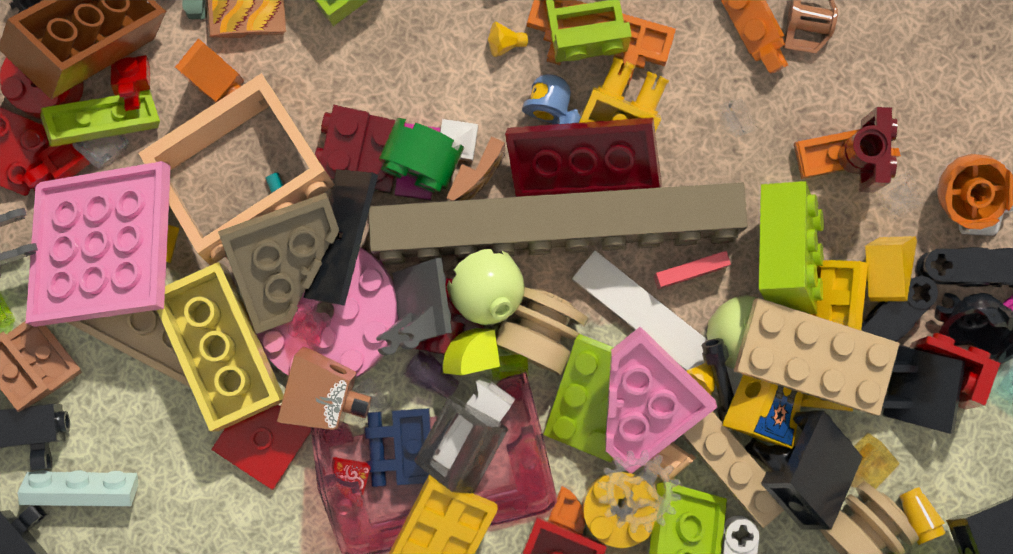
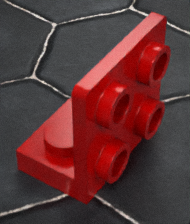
[0,107,49,196]
[910,333,1000,410]

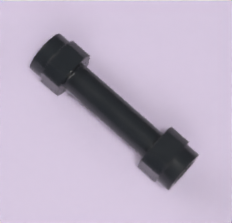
[701,338,734,429]

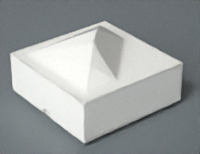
[440,119,478,161]

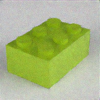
[759,181,824,314]

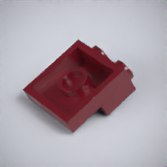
[315,104,406,194]

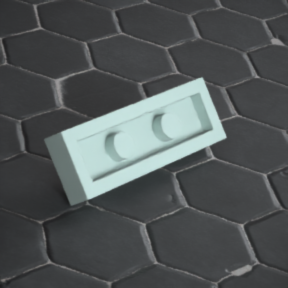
[17,470,138,506]

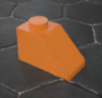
[175,38,244,103]

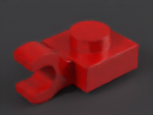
[111,55,151,111]
[22,143,90,191]

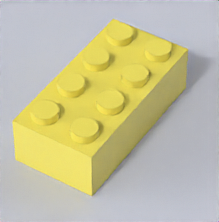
[157,262,284,432]

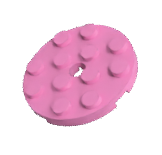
[257,239,398,378]

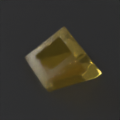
[854,433,900,489]

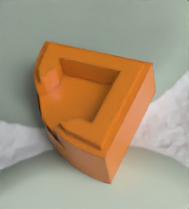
[548,486,585,534]

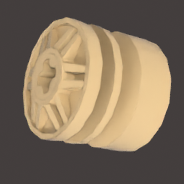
[495,287,589,375]
[819,481,919,554]

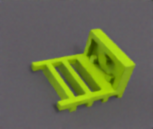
[545,0,632,63]

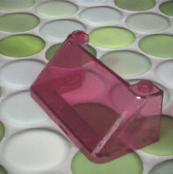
[311,372,557,554]

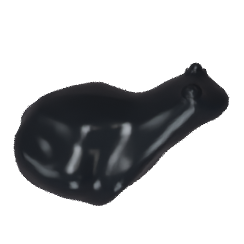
[745,438,795,471]

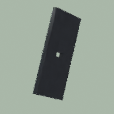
[303,169,378,306]

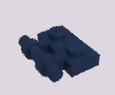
[364,408,434,487]

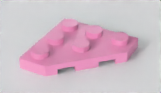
[605,327,717,474]

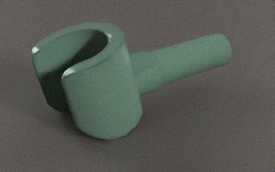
[182,0,206,19]

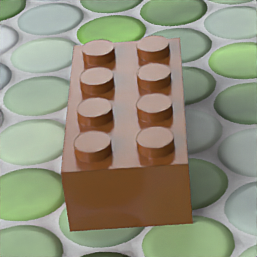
[0,0,166,99]

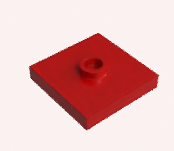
[211,404,314,490]

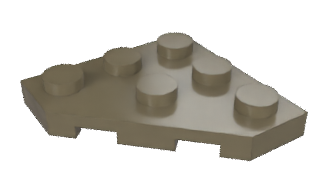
[218,193,339,334]

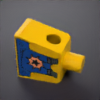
[722,375,803,449]

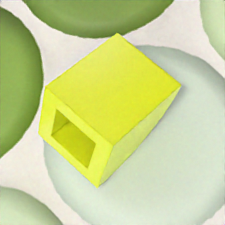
[443,328,500,376]

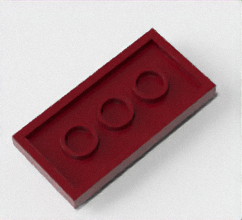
[505,117,662,197]

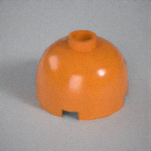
[937,154,1013,230]

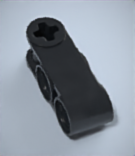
[916,247,1013,288]
[861,276,938,342]

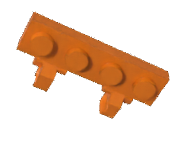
[527,0,676,85]

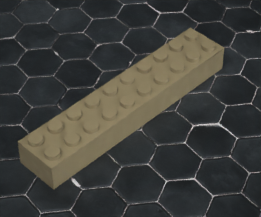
[369,182,748,265]

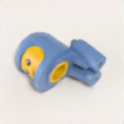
[522,74,581,125]

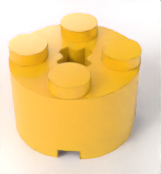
[582,471,659,548]

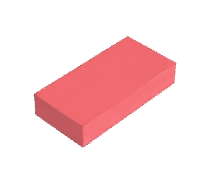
[654,251,731,289]

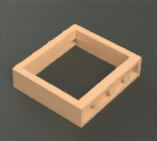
[138,73,335,266]

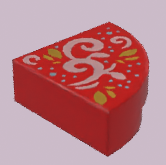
[332,457,371,502]

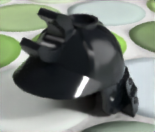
[934,292,1013,364]

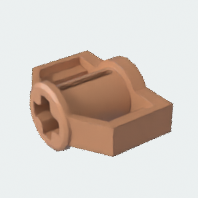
[783,0,838,53]

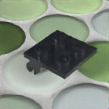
[882,345,966,434]

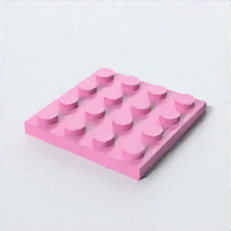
[26,161,171,327]

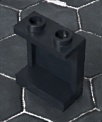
[761,410,863,530]
[946,496,1013,554]

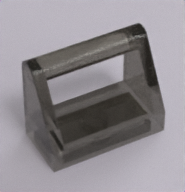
[414,396,508,493]

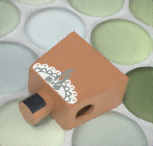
[277,346,372,430]

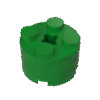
[379,118,464,194]

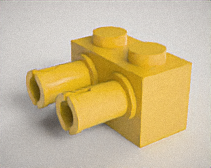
[579,57,669,133]

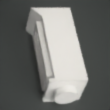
[430,375,515,478]

